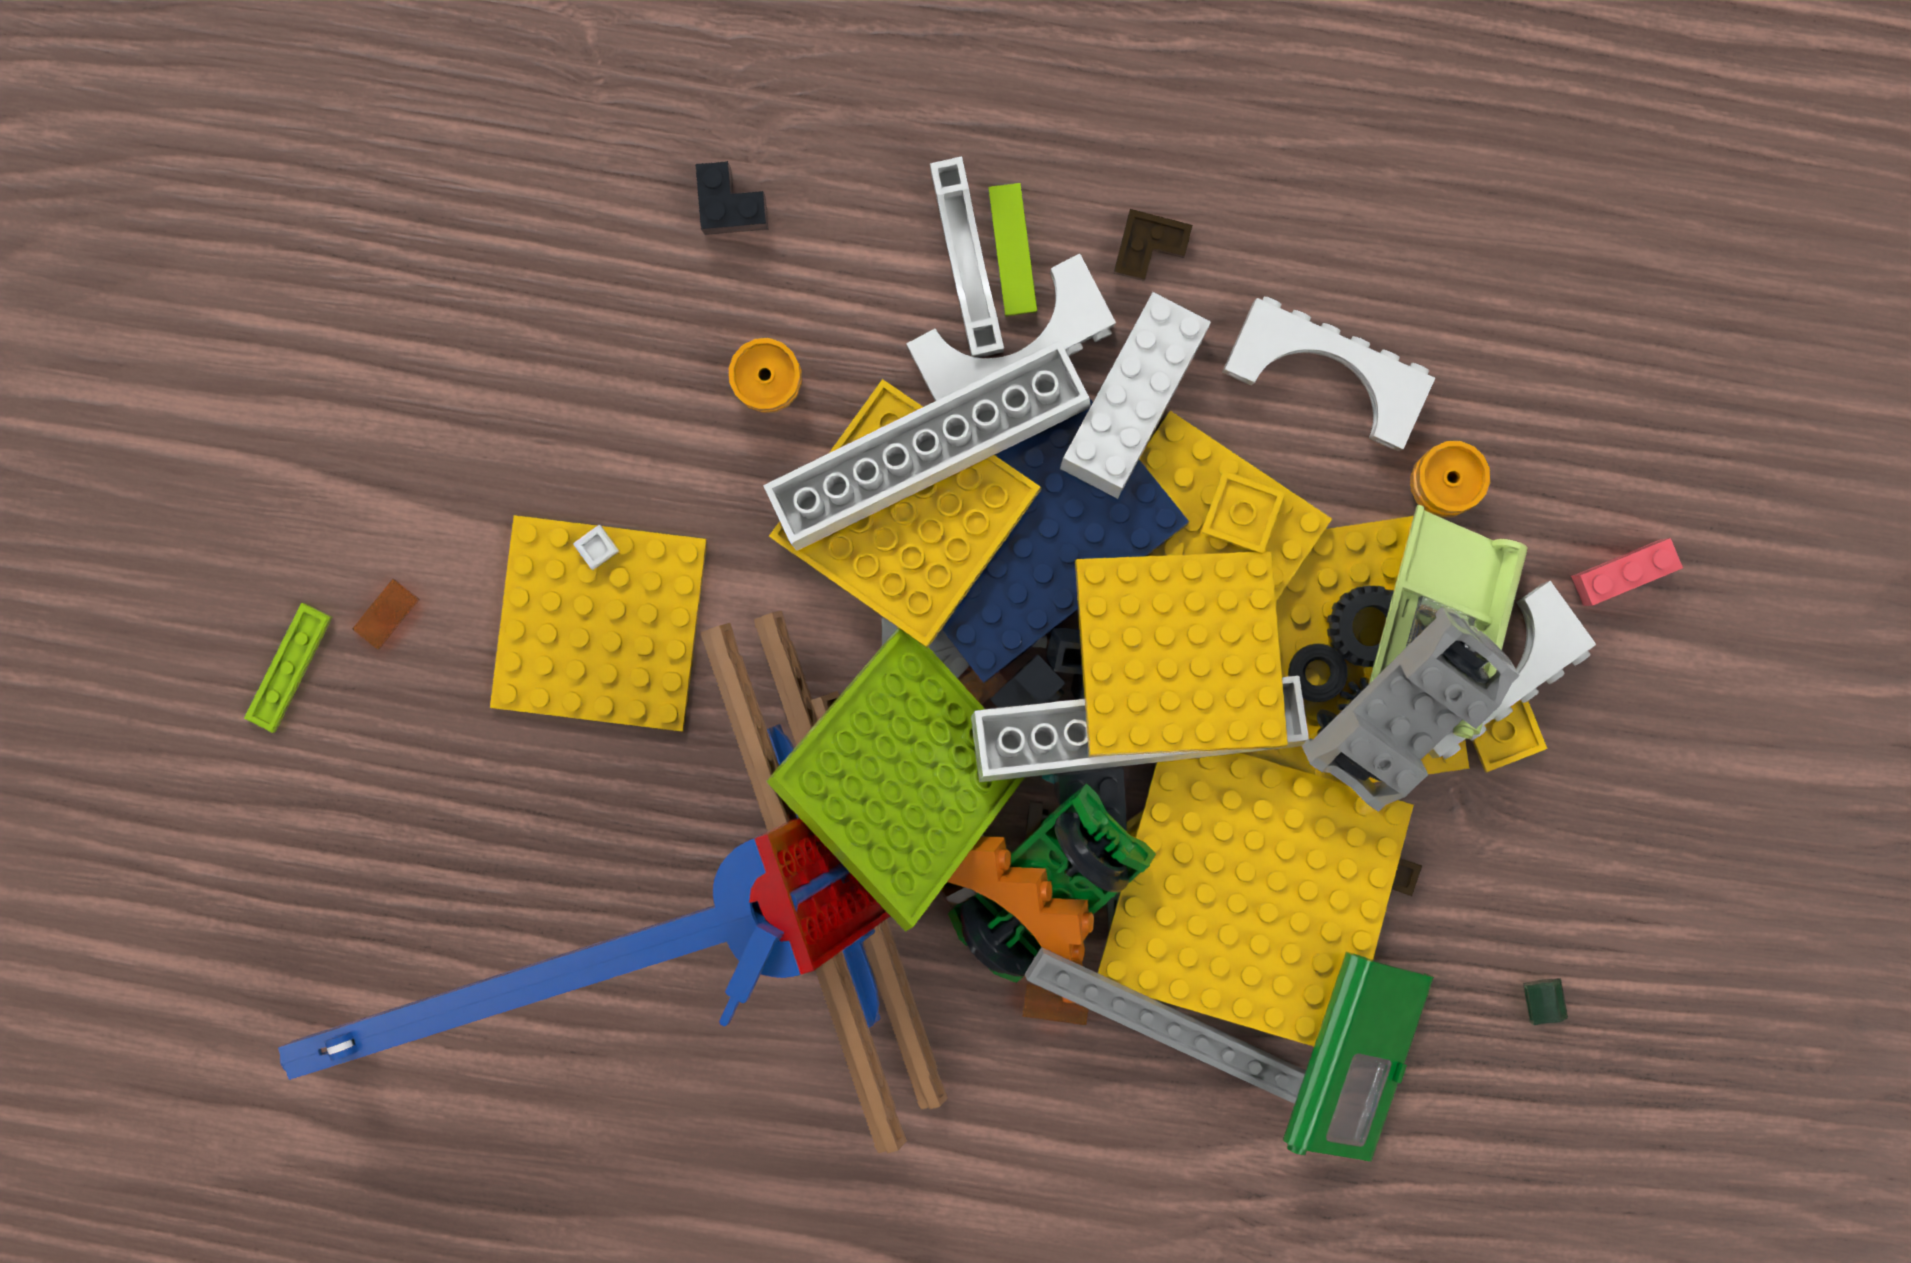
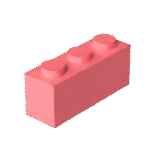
[1571,538,1683,606]

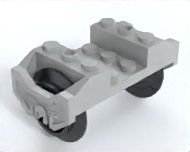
[1302,607,1520,812]

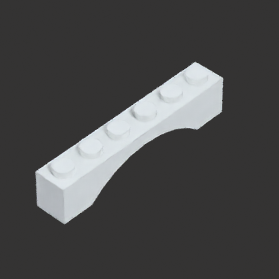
[930,157,1004,358]

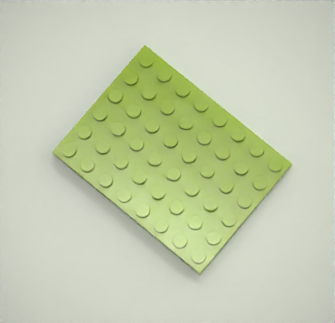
[766,628,1025,931]

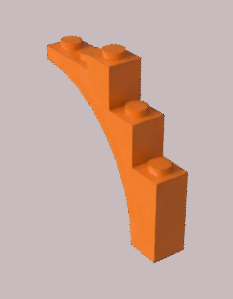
[947,836,1094,1003]

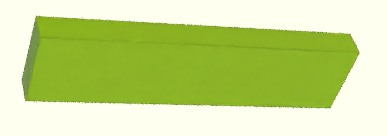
[988,183,1037,317]
[244,603,333,733]

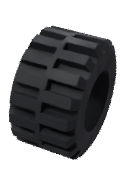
[1327,586,1414,667]

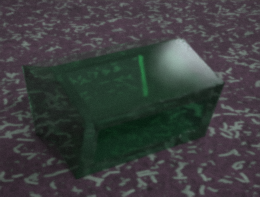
[1523,978,1568,1026]

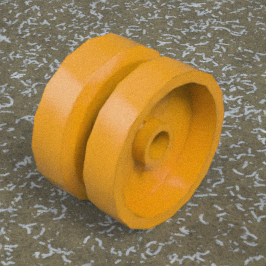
[728,338,802,413]
[1410,441,1490,517]

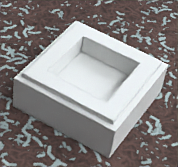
[573,525,620,570]

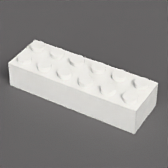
[1060,292,1211,499]

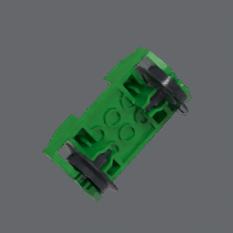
[948,783,1156,983]

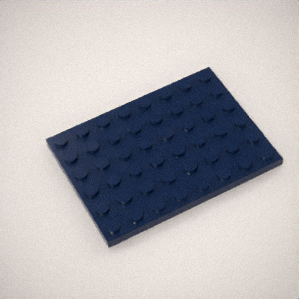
[942,397,1189,684]

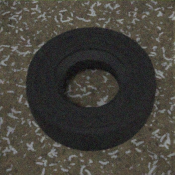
[1288,644,1348,702]

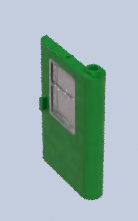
[1283,951,1434,1161]

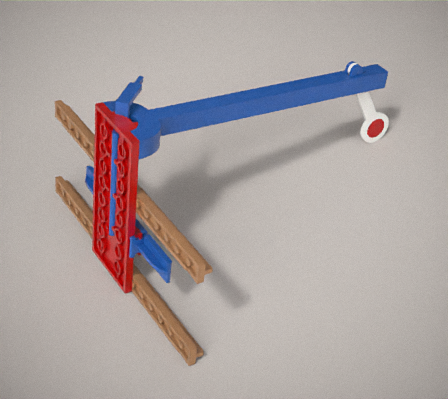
[278,610,948,1154]

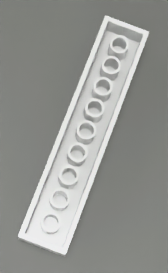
[763,340,1091,551]
[971,676,1309,782]

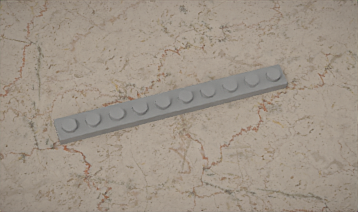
[1025,947,1306,1104]

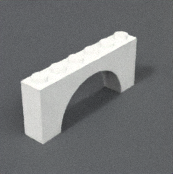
[906,254,1116,401]
[1222,296,1435,451]
[1429,581,1596,759]

